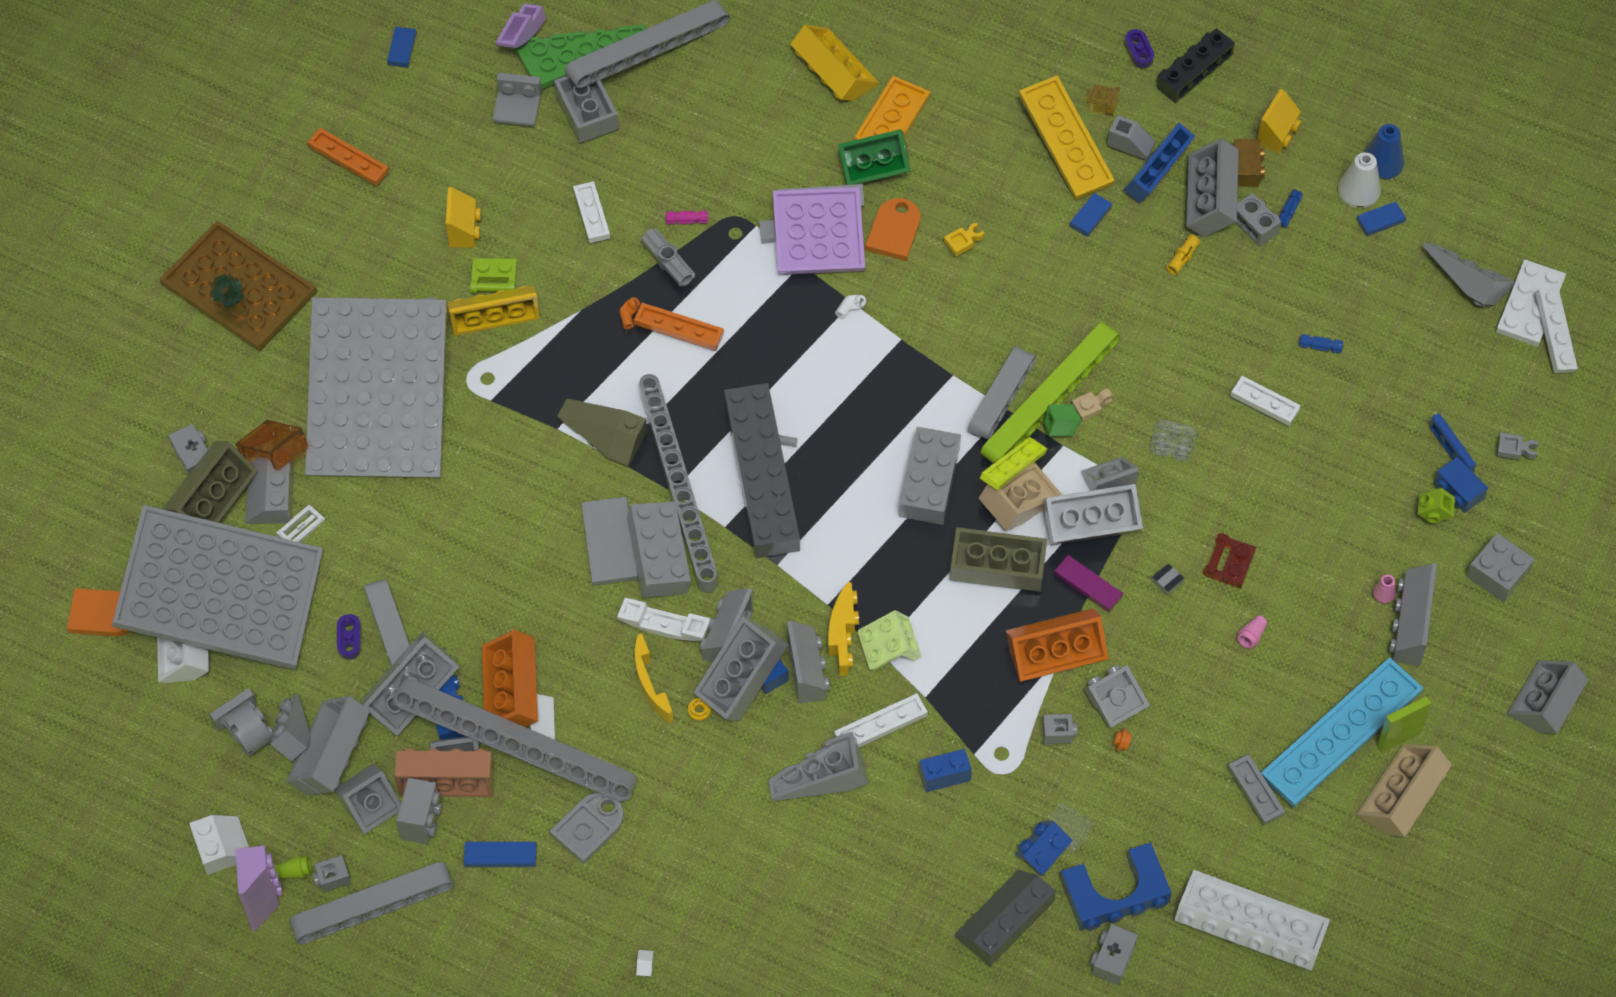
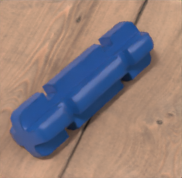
[1279,189,1303,228]
[1299,334,1343,353]

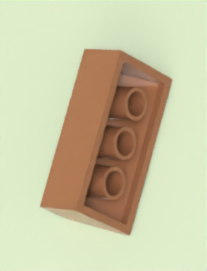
[395,748,494,797]

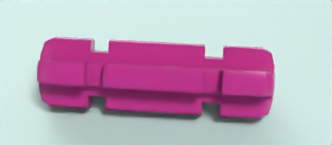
[666,210,708,224]

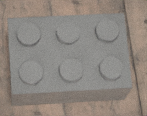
[554,76,619,143]

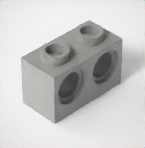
[1235,193,1281,247]

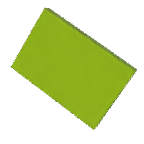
[1377,697,1431,753]

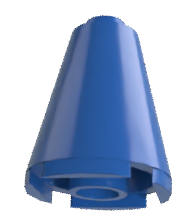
[1363,124,1405,180]

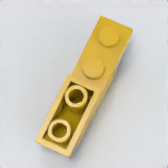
[828,582,859,676]

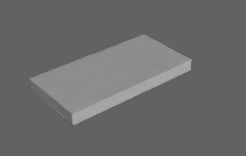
[582,497,638,586]

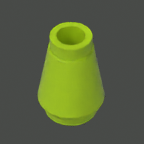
[275,855,312,879]

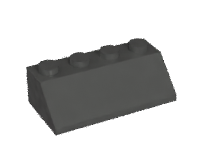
[954,870,1056,967]

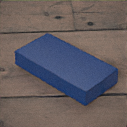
[387,27,417,68]
[1070,193,1112,237]
[1356,201,1406,236]

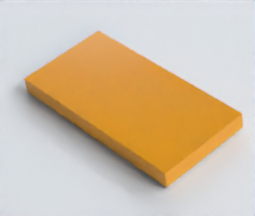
[854,76,931,140]

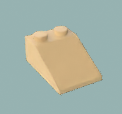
[979,463,1062,531]

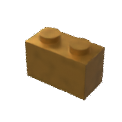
[1233,139,1265,187]

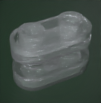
[1149,420,1198,462]

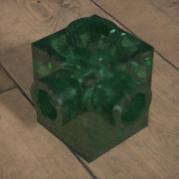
[209,274,244,308]

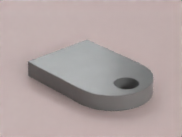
[549,792,624,865]

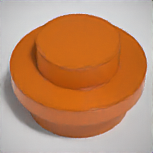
[1112,728,1132,751]

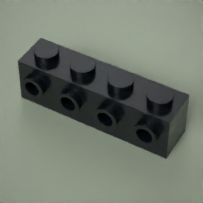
[1157,28,1235,104]

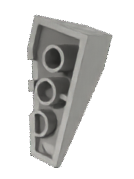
[1423,243,1515,307]
[769,732,869,801]

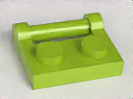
[471,258,517,294]

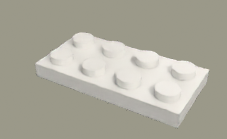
[1496,259,1566,347]

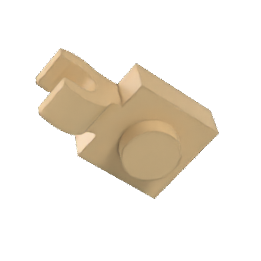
[1072,388,1113,422]

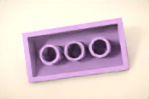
[235,845,283,931]

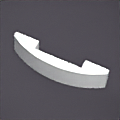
[617,598,711,641]

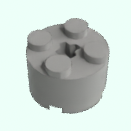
[222,701,273,757]

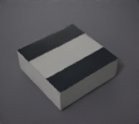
[1152,563,1184,595]

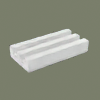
[276,505,325,543]

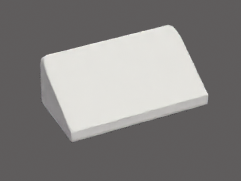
[531,694,555,740]

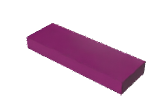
[1054,555,1123,612]

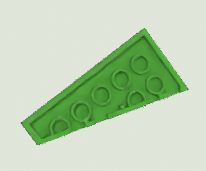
[514,24,646,89]

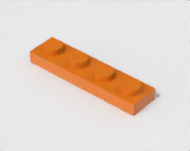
[307,128,389,187]
[634,303,724,351]

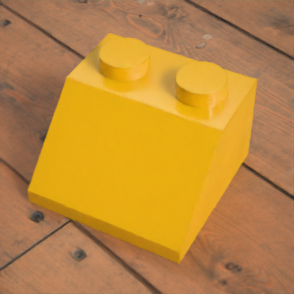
[1258,89,1302,154]
[445,187,481,248]

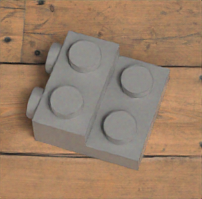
[1084,664,1150,728]

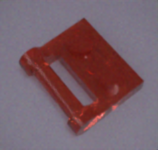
[1203,533,1256,589]

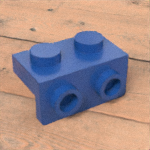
[1015,820,1073,876]

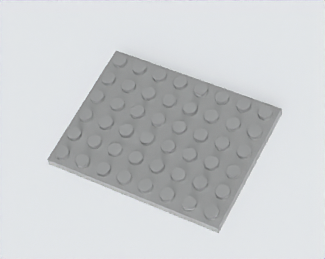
[305,297,447,478]
[112,505,323,670]

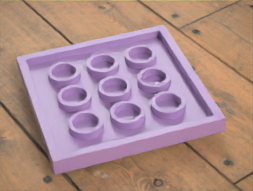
[772,187,865,275]

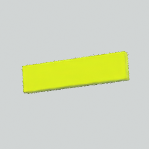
[980,437,1047,491]

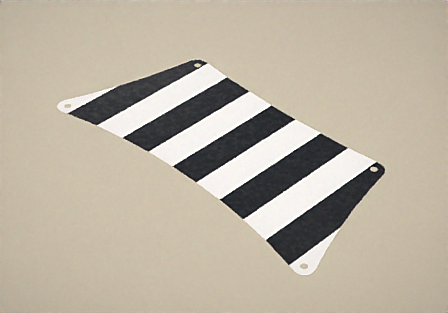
[466,216,1138,775]

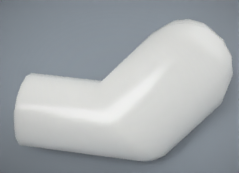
[835,295,866,319]

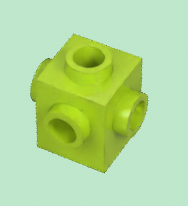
[1418,488,1455,524]

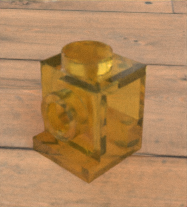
[1086,84,1120,116]

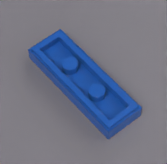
[1429,413,1476,473]
[464,842,537,867]

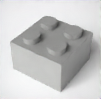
[1467,533,1535,602]
[396,778,443,845]

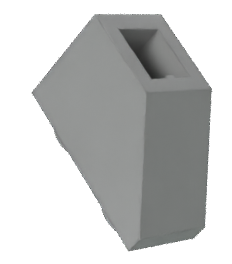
[1107,115,1155,160]

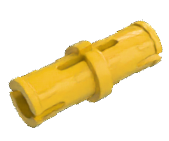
[1166,235,1200,275]

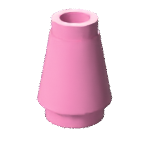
[1373,574,1396,603]
[1237,615,1268,649]

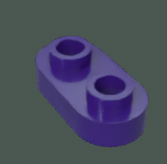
[1125,29,1154,68]
[337,614,361,659]

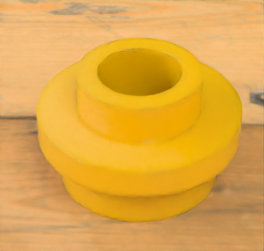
[688,698,711,721]

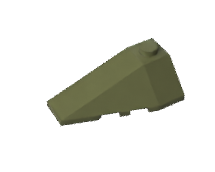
[557,399,647,467]

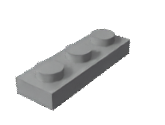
[1228,754,1285,825]

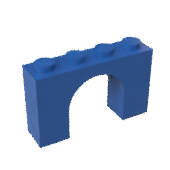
[1060,843,1172,931]

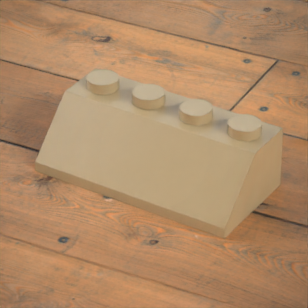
[1357,743,1452,837]

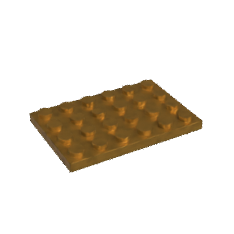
[159,220,317,351]

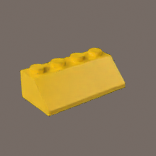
[790,25,879,101]
[447,286,540,336]

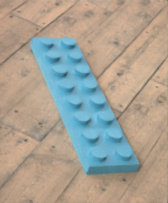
[1261,657,1424,808]

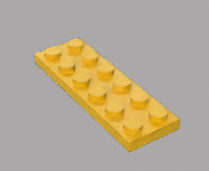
[1018,75,1115,200]

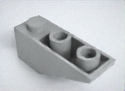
[270,694,310,762]

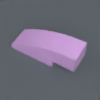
[496,4,546,48]

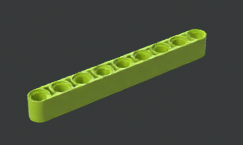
[980,322,1121,464]

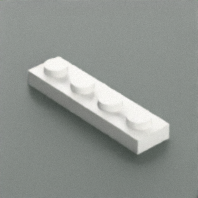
[1535,288,1578,373]
[834,693,928,747]

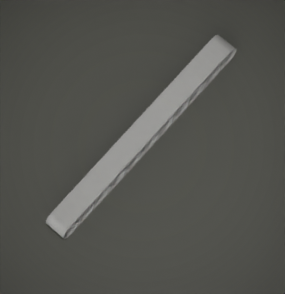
[639,374,718,593]
[393,679,637,801]

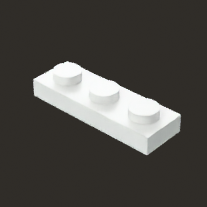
[573,181,610,243]
[1231,376,1301,427]

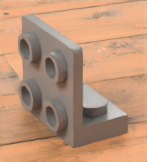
[493,73,542,127]

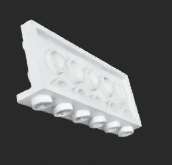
[1175,870,1330,970]

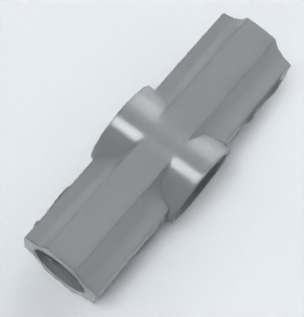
[641,228,695,286]

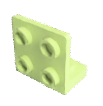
[858,610,922,671]

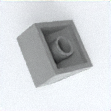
[334,764,401,834]

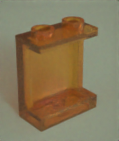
[235,420,309,470]

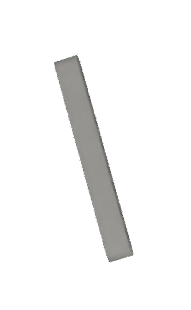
[565,0,730,88]

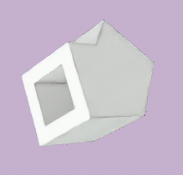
[636,950,654,976]

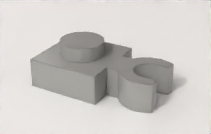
[1497,433,1538,460]

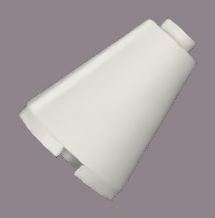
[1338,152,1381,208]

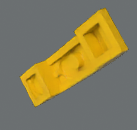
[635,633,674,723]

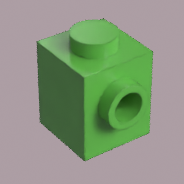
[1043,404,1080,436]

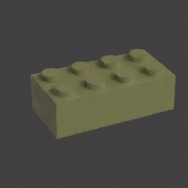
[162,441,258,523]
[950,527,1047,592]

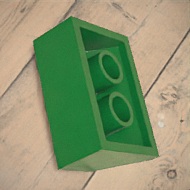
[838,129,911,185]

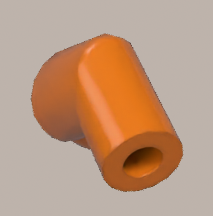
[619,297,640,330]

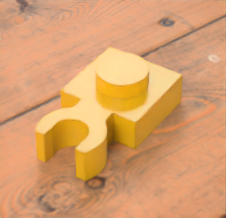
[944,223,985,257]

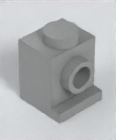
[1043,714,1077,746]
[313,855,351,892]

